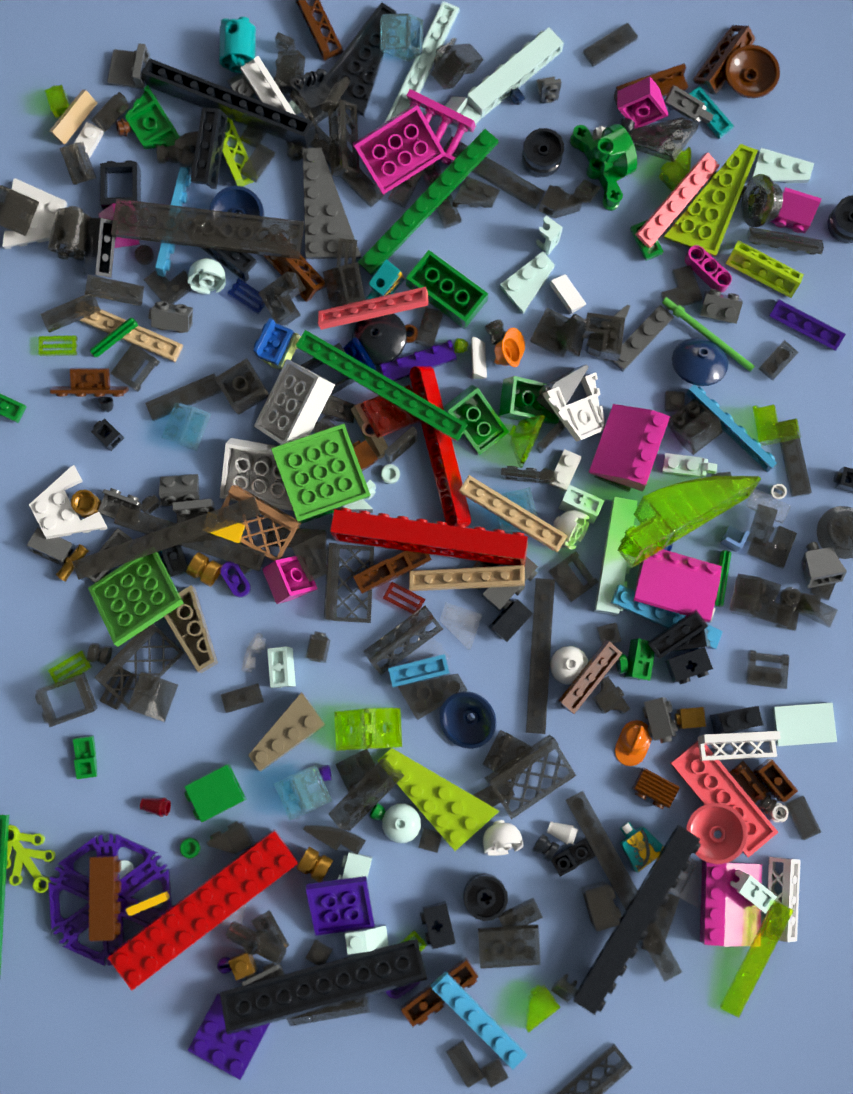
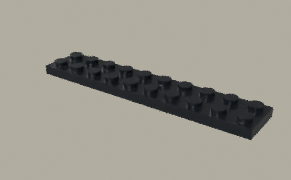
[220,938,427,1035]

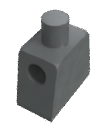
[801,542,847,589]

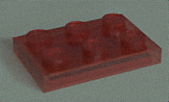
[360,385,421,438]

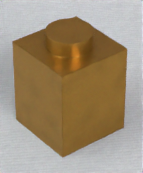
[675,707,706,729]
[228,950,258,981]

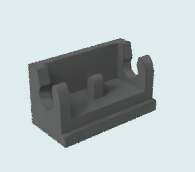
[27,527,73,566]

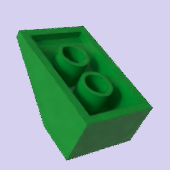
[499,376,559,424]
[443,385,509,455]

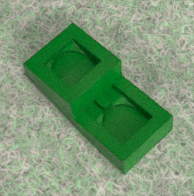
[73,735,97,779]

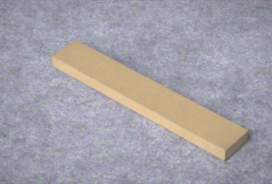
[74,301,183,363]
[459,475,568,553]
[409,565,525,591]

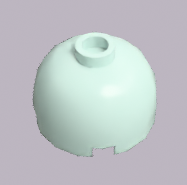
[188,258,226,294]
[382,803,421,843]

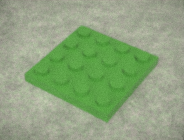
[271,424,371,522]
[88,546,184,647]

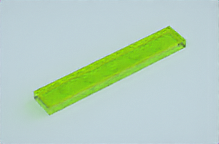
[720,900,794,1018]

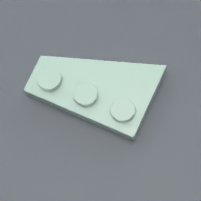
[750,148,814,184]
[500,252,555,314]

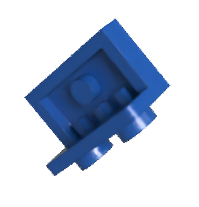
[253,318,294,365]

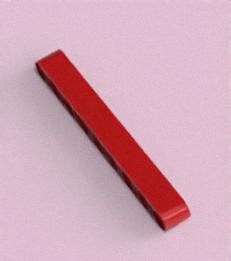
[410,366,471,527]

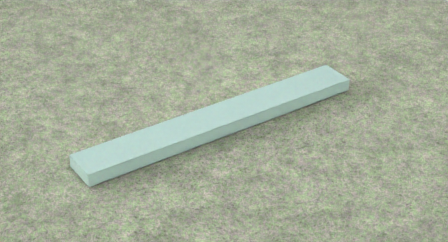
[385,1,459,123]

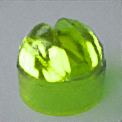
[454,338,469,353]

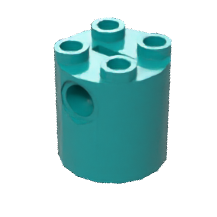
[219,17,256,73]

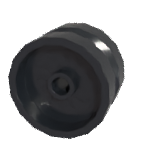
[522,128,564,177]
[827,195,853,244]
[463,873,508,921]

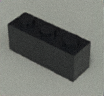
[83,218,117,278]

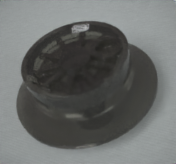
[741,174,783,228]
[816,506,853,559]

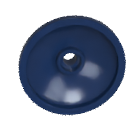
[209,186,264,243]
[672,338,728,386]
[439,691,496,749]

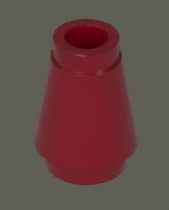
[140,797,171,817]

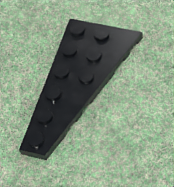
[324,2,397,117]

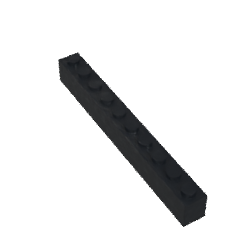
[141,58,316,149]
[573,824,701,1015]

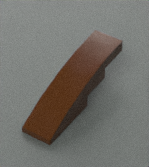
[353,551,432,594]

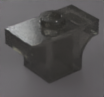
[592,676,630,714]

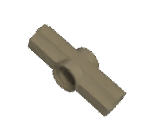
[351,402,391,459]

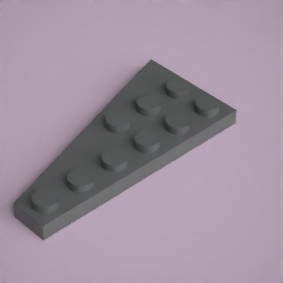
[303,148,361,259]

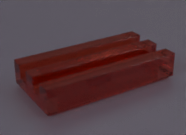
[383,582,426,617]

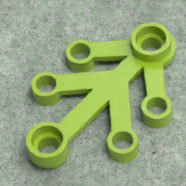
[6,825,56,893]

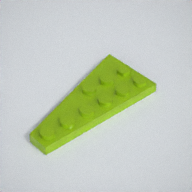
[664,144,758,257]
[377,748,500,851]

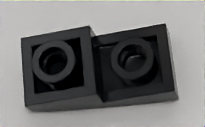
[551,838,596,877]

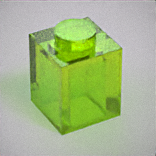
[45,85,70,118]

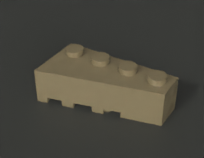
[164,585,218,673]
[248,692,326,771]

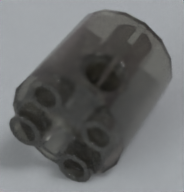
[48,206,91,261]

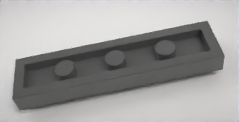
[610,305,674,371]

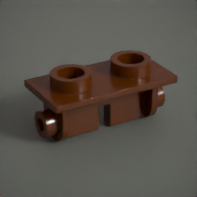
[729,761,769,803]

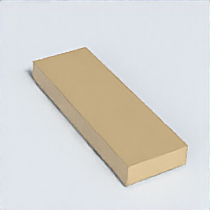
[49,89,97,145]

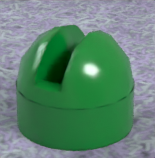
[369,803,386,820]

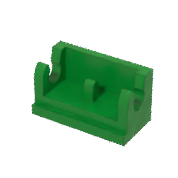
[624,638,655,681]

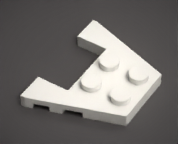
[2,179,67,249]
[543,373,605,442]
[29,465,108,539]

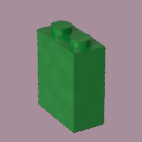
[184,765,247,822]

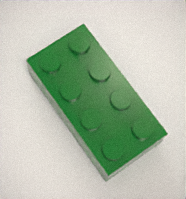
[406,250,488,329]

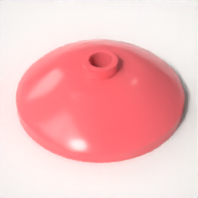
[686,803,748,864]

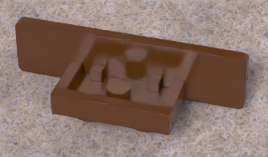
[50,368,129,397]

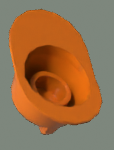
[494,328,525,367]
[615,720,652,766]

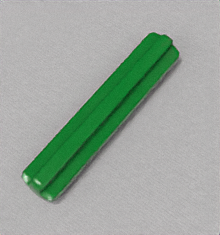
[90,318,138,357]
[714,550,732,607]

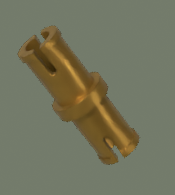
[56,544,89,582]

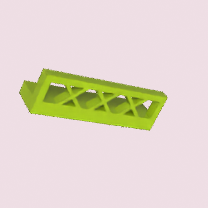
[222,118,258,187]
[725,240,804,298]

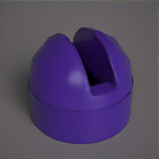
[317,765,332,781]
[217,957,232,974]

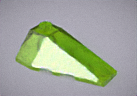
[509,415,545,468]

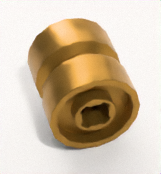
[71,490,101,518]
[186,552,222,587]
[297,846,333,882]

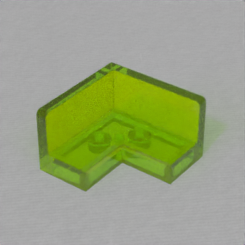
[753,404,801,446]

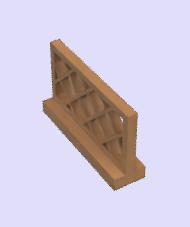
[217,485,302,561]

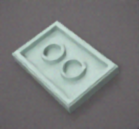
[773,703,837,746]

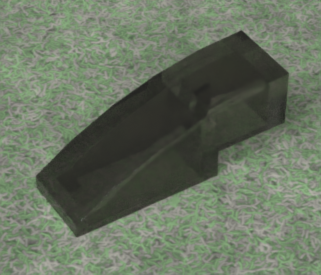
[303,825,367,855]

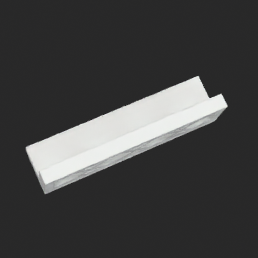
[240,56,295,114]
[698,731,780,761]
[766,857,800,942]

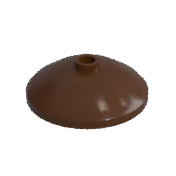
[725,45,780,98]

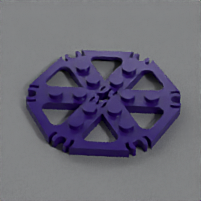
[48,834,172,966]

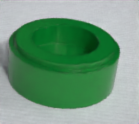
[616,654,628,674]
[180,838,201,858]

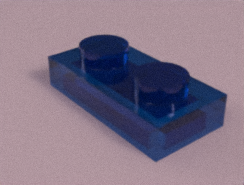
[343,338,376,370]

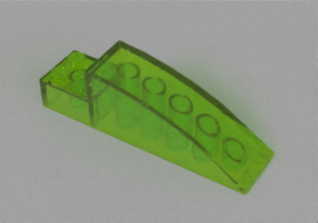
[618,476,761,568]

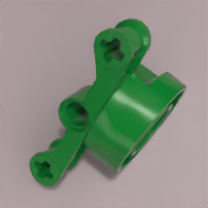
[570,124,638,211]

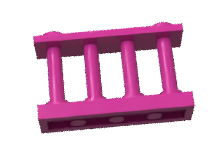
[406,89,476,165]

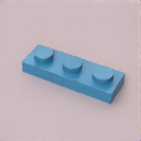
[388,654,450,688]

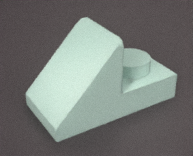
[445,96,481,124]
[343,480,376,513]

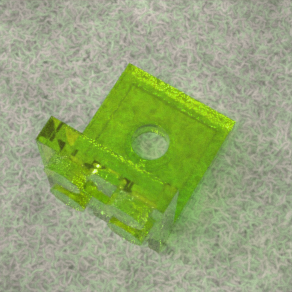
[334,708,402,751]

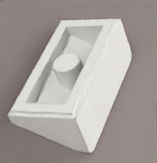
[550,275,586,314]
[471,337,487,379]

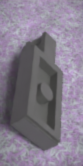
[664,85,714,124]

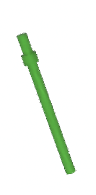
[662,297,755,372]

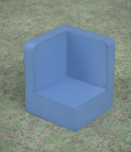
[720,525,750,552]

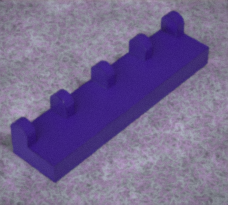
[769,298,846,351]
[380,339,457,382]

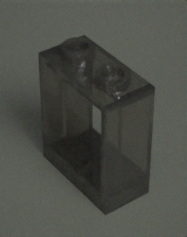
[35,672,98,727]

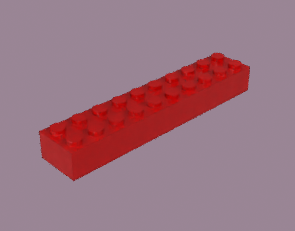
[330,508,528,567]
[108,829,298,991]

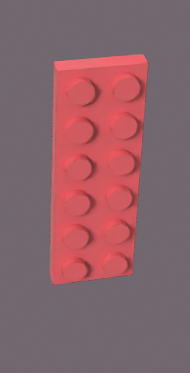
[670,740,778,858]

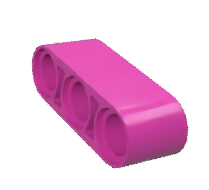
[685,245,732,293]

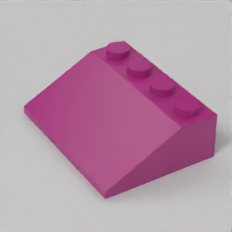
[353,104,446,195]
[589,404,670,492]
[634,545,722,623]
[700,860,762,946]

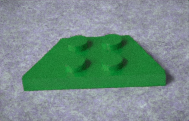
[125,86,184,149]

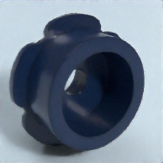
[509,87,525,105]

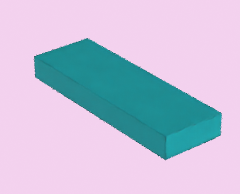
[689,86,734,139]

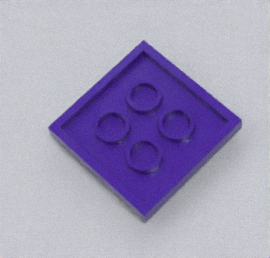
[306,876,375,936]
[187,994,270,1080]

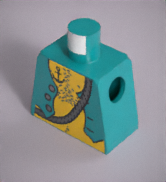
[366,259,405,300]
[620,822,664,873]

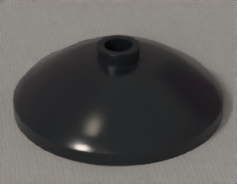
[352,313,407,365]

